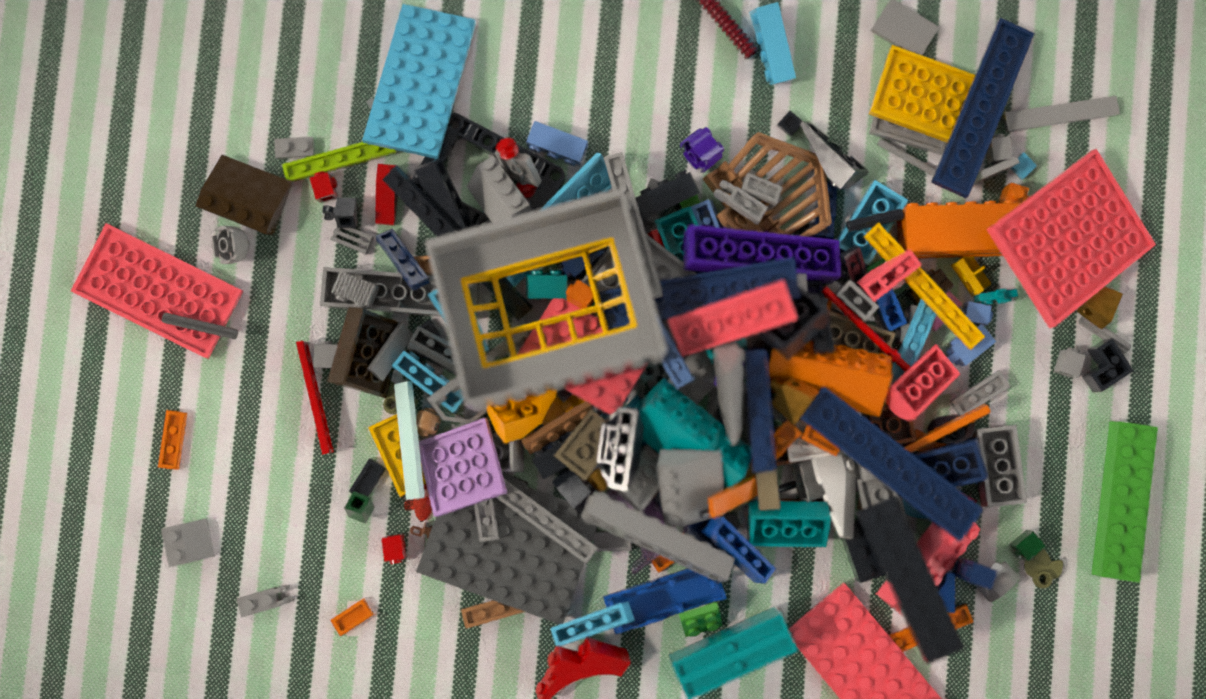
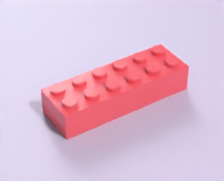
[876,523,981,616]

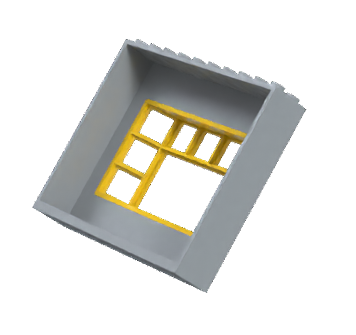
[425,188,667,412]

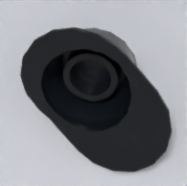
[927,416,975,444]

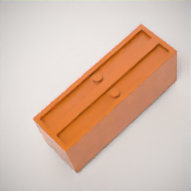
[897,200,1021,259]
[769,340,892,417]

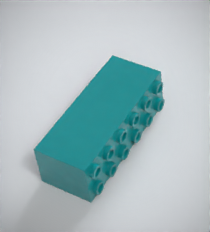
[635,379,752,490]
[669,607,798,699]

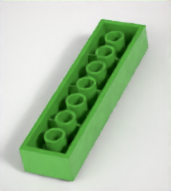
[1091,421,1158,583]

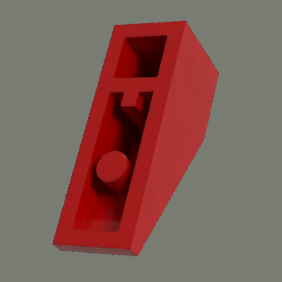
[375,164,398,226]

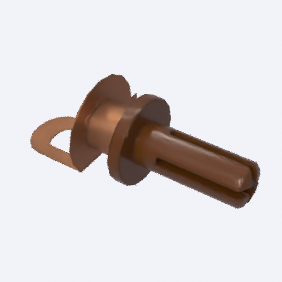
[410,522,433,538]

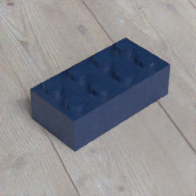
[911,438,988,487]

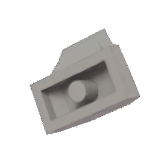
[976,561,1020,602]

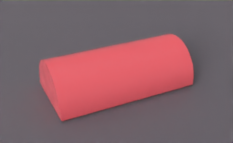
[885,344,960,420]

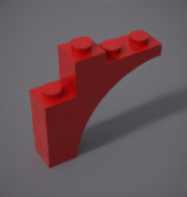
[536,637,631,699]

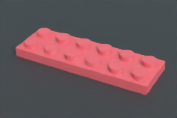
[668,280,797,357]

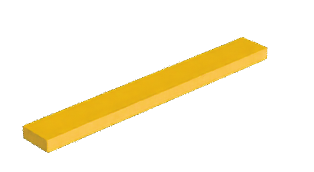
[863,223,985,350]

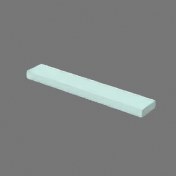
[394,381,425,500]

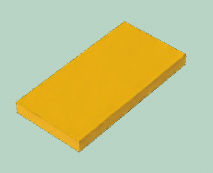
[368,414,426,497]

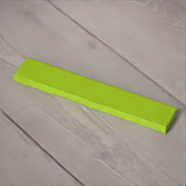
[282,142,397,182]

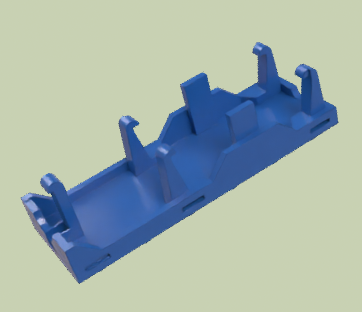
[603,568,727,634]

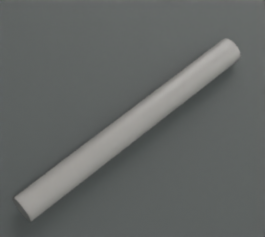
[877,138,936,176]

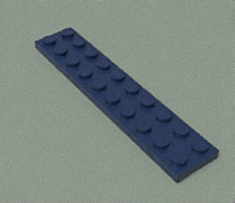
[931,18,1035,199]
[598,257,801,330]
[800,387,984,542]

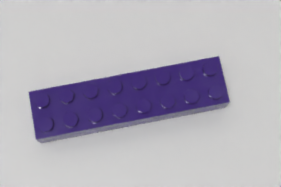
[683,225,841,284]

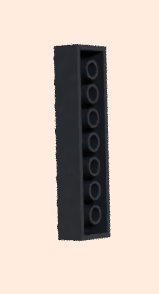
[855,496,966,665]

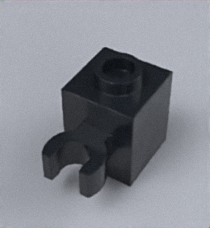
[322,197,359,228]

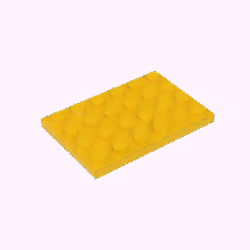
[869,45,975,143]

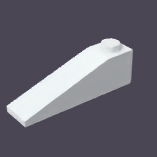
[811,455,856,540]

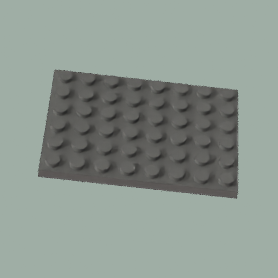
[416,479,597,625]

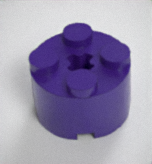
[680,127,724,173]

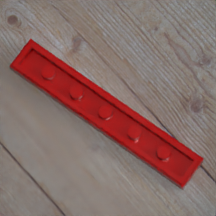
[296,340,334,455]

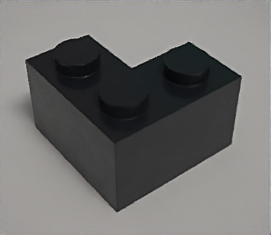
[1082,338,1134,392]

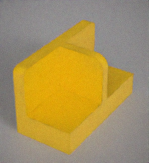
[951,257,991,297]

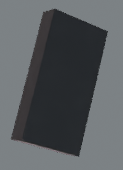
[349,458,386,497]

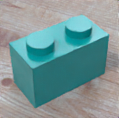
[525,270,567,299]

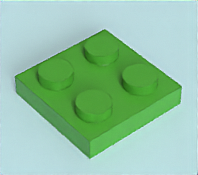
[679,602,722,637]

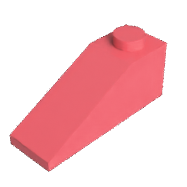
[857,249,921,302]

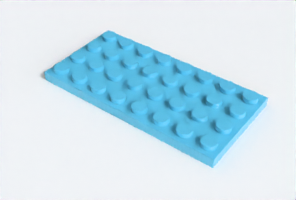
[362,4,476,159]

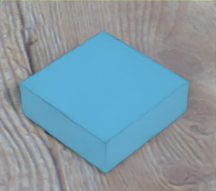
[1010,152,1037,180]

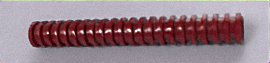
[696,0,758,59]

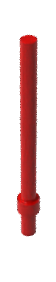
[821,286,911,372]

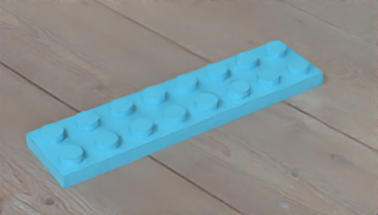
[505,152,612,287]

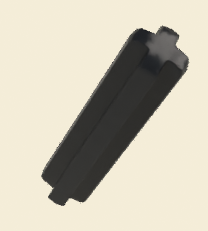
[846,209,904,232]

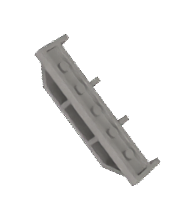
[427,331,527,424]

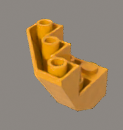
[487,388,558,444]

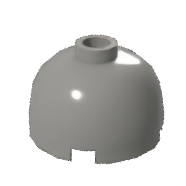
[212,226,249,264]

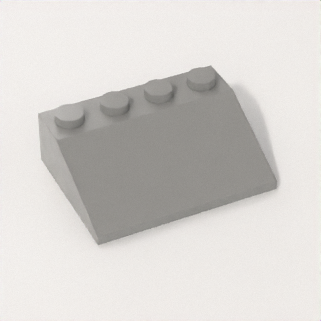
[713,342,749,445]
[658,450,725,526]

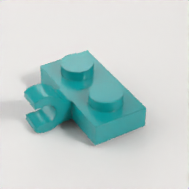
[973,288,1018,305]

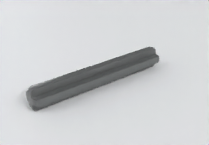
[162,313,238,339]

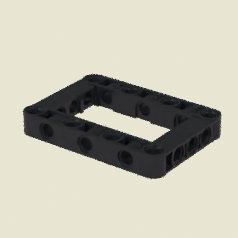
[412,113,565,227]

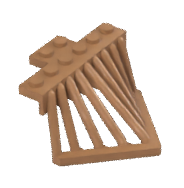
[703,132,832,237]

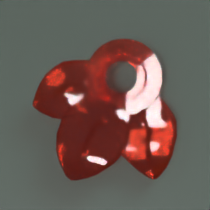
[404,484,432,522]

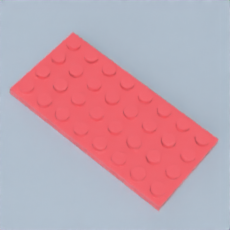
[71,223,243,359]
[788,582,941,699]

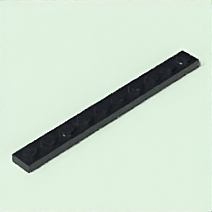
[382,165,533,321]

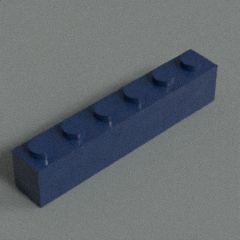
[744,350,777,472]

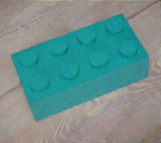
[746,501,831,547]

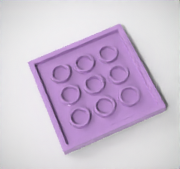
[419,418,507,517]

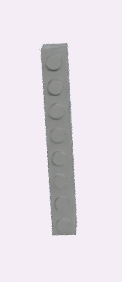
[581,492,735,583]

